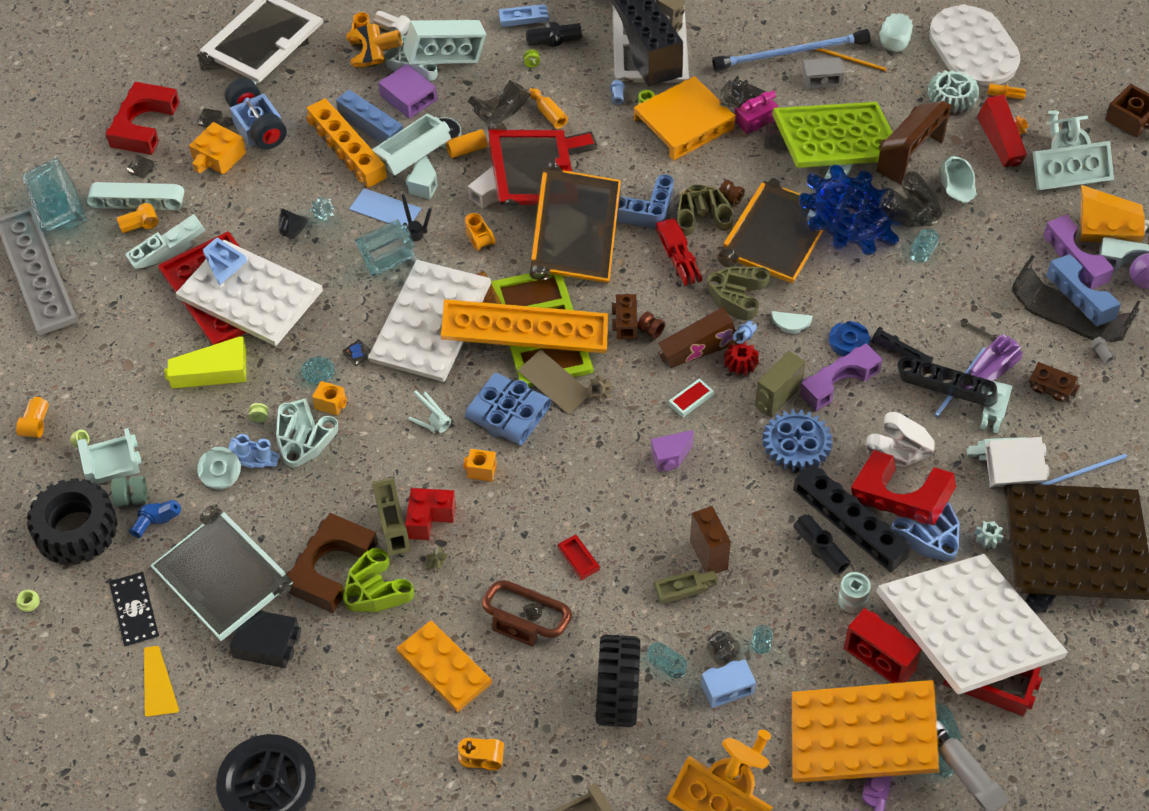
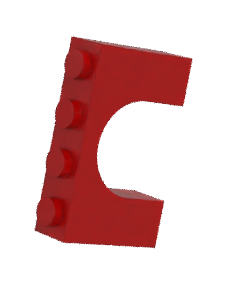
[106,82,180,155]
[851,450,956,526]

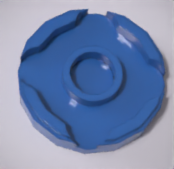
[829,321,871,357]

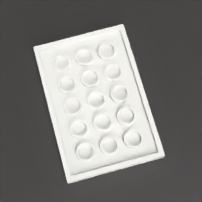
[175,240,323,346]
[368,260,491,382]

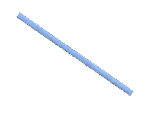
[934,348,986,417]
[1041,454,1127,485]

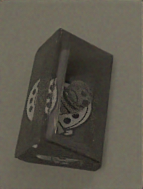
[719,80,744,108]

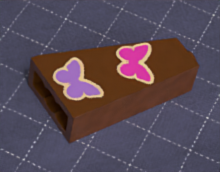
[658,307,738,368]

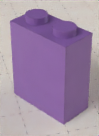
[378,64,437,119]

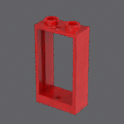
[943,667,1043,717]

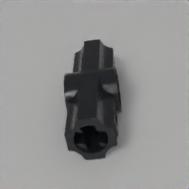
[526,22,582,47]
[793,514,851,574]

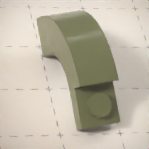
[372,477,411,556]

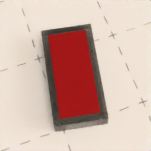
[555,131,597,155]

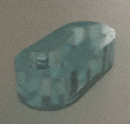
[647,642,687,678]

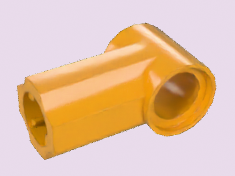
[116,203,159,233]
[16,397,49,438]

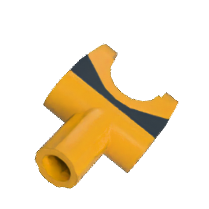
[346,24,403,68]

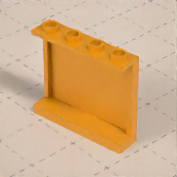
[634,76,735,161]

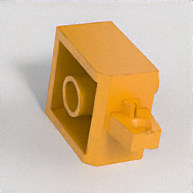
[189,122,246,174]

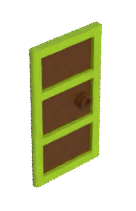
[490,272,594,387]

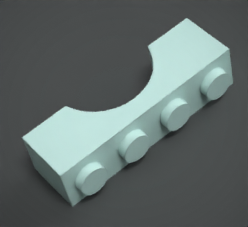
[1099,237,1149,271]

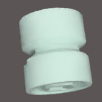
[838,572,871,613]

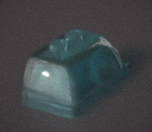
[22,157,87,233]

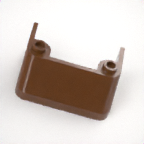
[876,101,951,185]

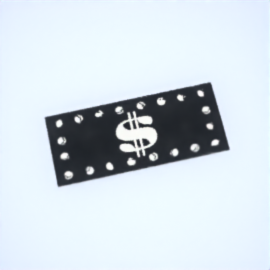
[109,572,159,647]

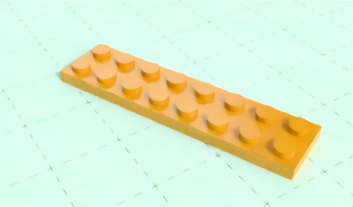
[441,299,608,353]

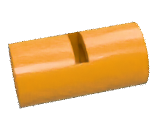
[445,129,488,159]

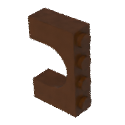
[286,513,378,613]

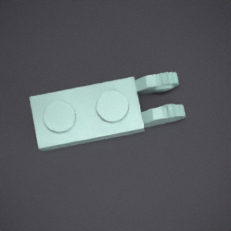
[980,381,1012,433]

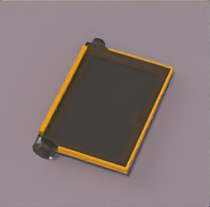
[529,163,621,283]
[717,178,836,284]

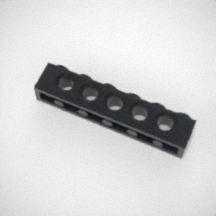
[793,464,911,573]

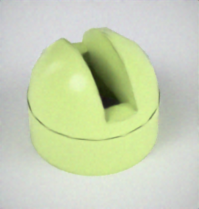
[70,430,89,448]

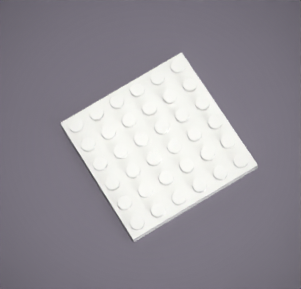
[876,554,1068,695]

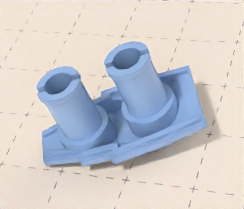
[228,434,280,469]

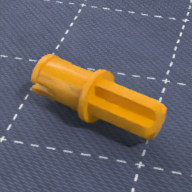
[987,83,1026,100]

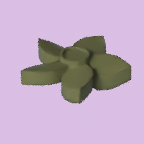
[426,545,447,571]

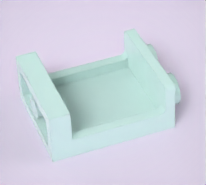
[77,428,142,484]

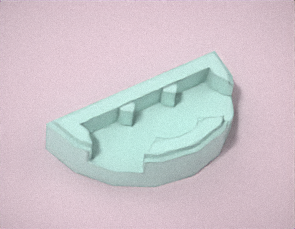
[771,311,813,334]

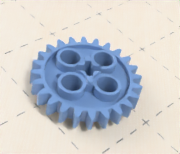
[762,409,833,472]

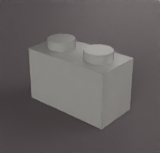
[802,57,844,89]

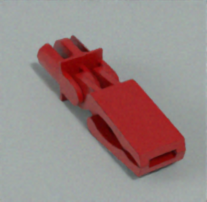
[656,218,703,286]

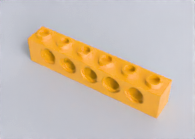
[306,98,387,188]

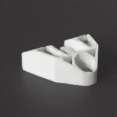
[866,412,935,467]

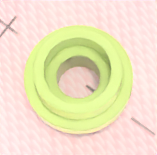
[16,590,40,612]

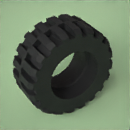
[27,478,118,565]
[595,634,641,727]

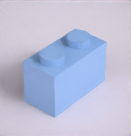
[701,659,756,708]

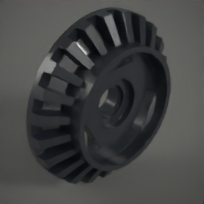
[216,734,316,811]

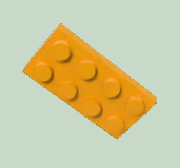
[396,620,492,712]

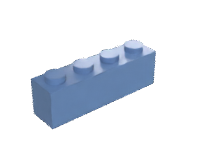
[336,90,403,144]

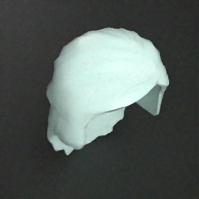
[879,13,913,52]
[939,156,977,203]

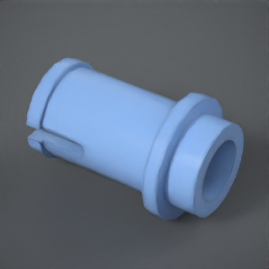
[610,80,625,105]

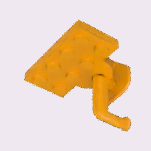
[666,730,773,811]

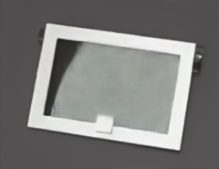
[200,0,323,83]

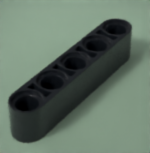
[897,356,998,407]

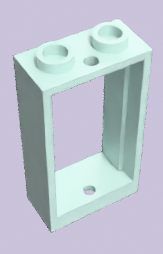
[372,113,451,175]

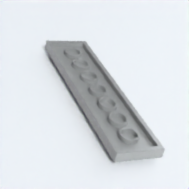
[0,207,78,336]

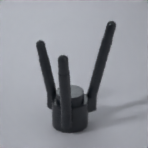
[401,194,432,241]

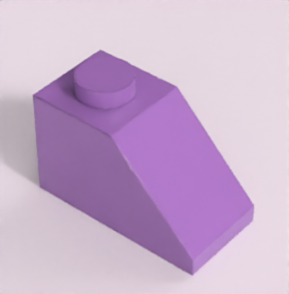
[651,430,694,472]

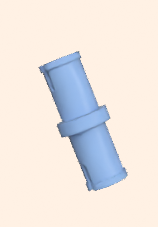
[733,321,757,344]

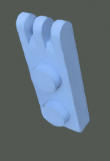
[498,4,549,27]

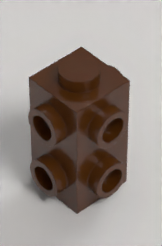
[612,294,637,339]
[1029,362,1081,403]

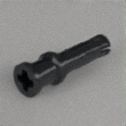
[871,327,934,363]

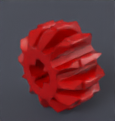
[724,341,759,377]

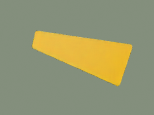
[144,646,179,717]

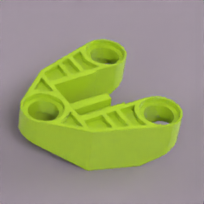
[343,548,414,612]

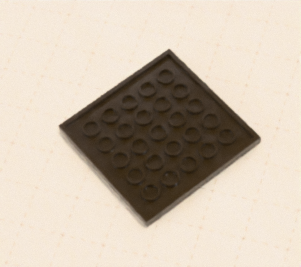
[1005,484,1149,600]

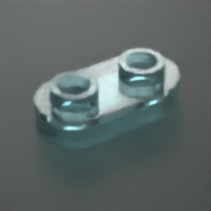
[910,229,939,262]

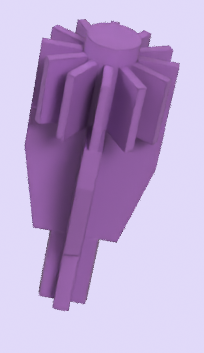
[964,334,1023,389]

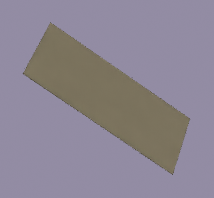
[517,349,591,415]

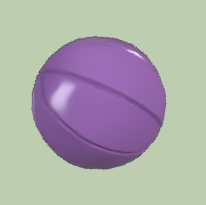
[1130,253,1149,289]

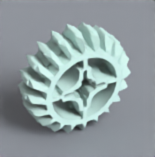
[928,69,979,114]

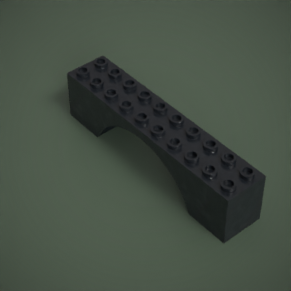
[592,0,683,87]

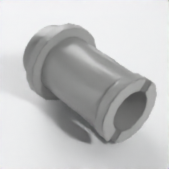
[1090,337,1115,364]

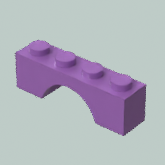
[1043,214,1114,289]
[800,344,883,411]

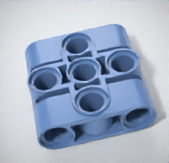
[465,373,551,446]

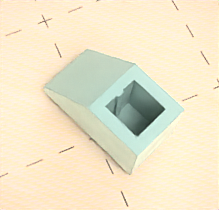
[406,155,438,200]

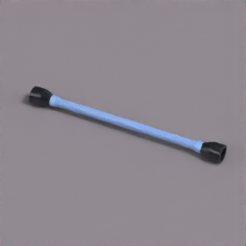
[712,29,871,72]

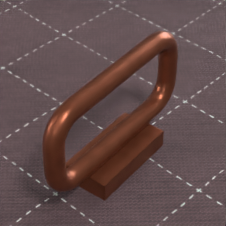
[482,580,572,647]

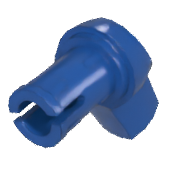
[129,500,181,538]

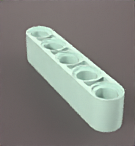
[87,182,184,210]

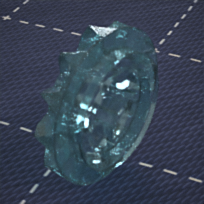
[301,356,335,386]

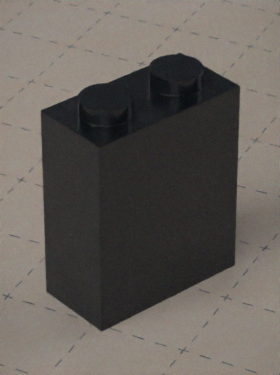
[230,607,301,669]

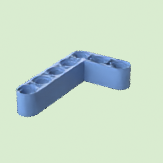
[572,174,674,229]

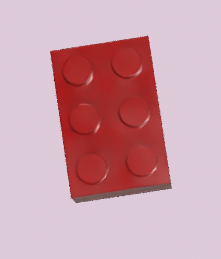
[843,608,922,683]

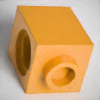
[312,381,347,416]
[463,449,497,482]

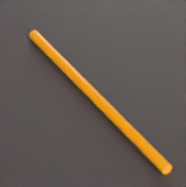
[803,43,887,72]

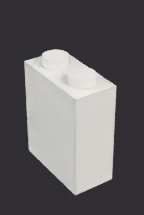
[985,437,1049,488]

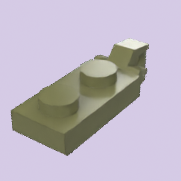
[653,570,717,605]

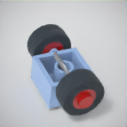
[224,78,287,150]

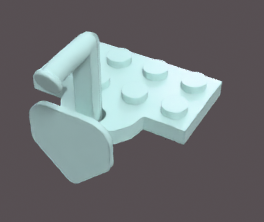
[1033,110,1114,190]

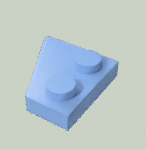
[203,238,247,285]

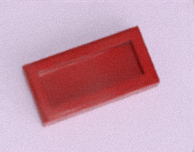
[557,534,600,580]

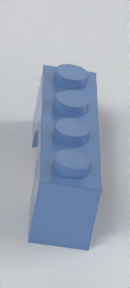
[1046,254,1121,326]

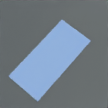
[349,188,422,228]

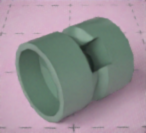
[111,475,148,507]

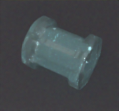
[751,625,773,654]

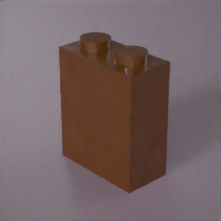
[690,506,731,574]

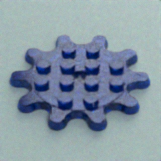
[798,165,907,256]

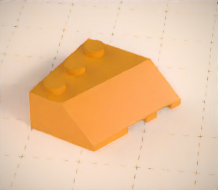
[1080,185,1145,243]

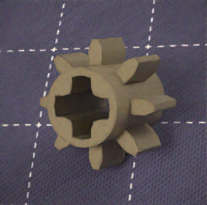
[587,375,614,402]

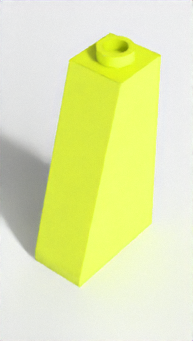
[164,337,246,389]

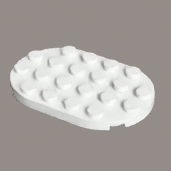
[929,4,1020,86]

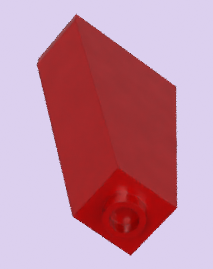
[977,94,1027,167]

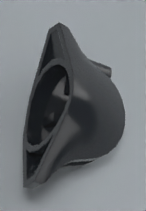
[278,208,309,239]

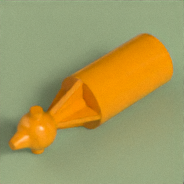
[529,88,568,129]

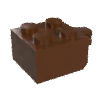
[1105,84,1149,138]

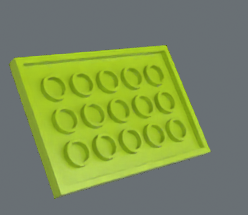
[772,102,893,168]

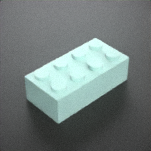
[403,20,487,64]

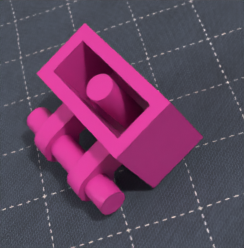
[734,91,779,134]

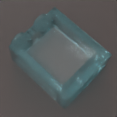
[355,219,415,277]

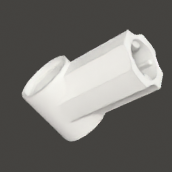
[373,11,411,37]

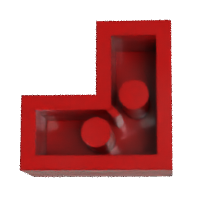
[405,488,456,540]

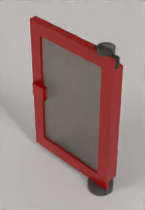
[488,122,578,211]

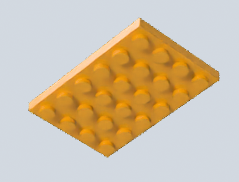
[792,680,940,783]

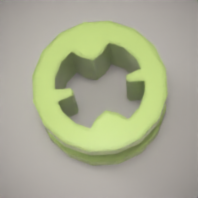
[249,403,269,423]

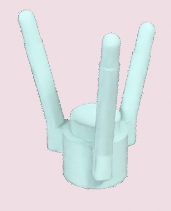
[408,391,451,433]

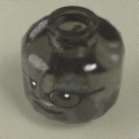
[706,631,741,665]

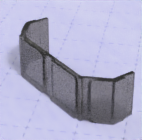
[1011,255,1140,342]

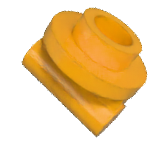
[1014,115,1029,134]

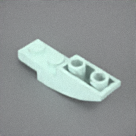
[125,214,206,269]

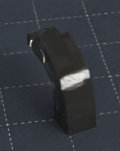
[467,80,531,124]

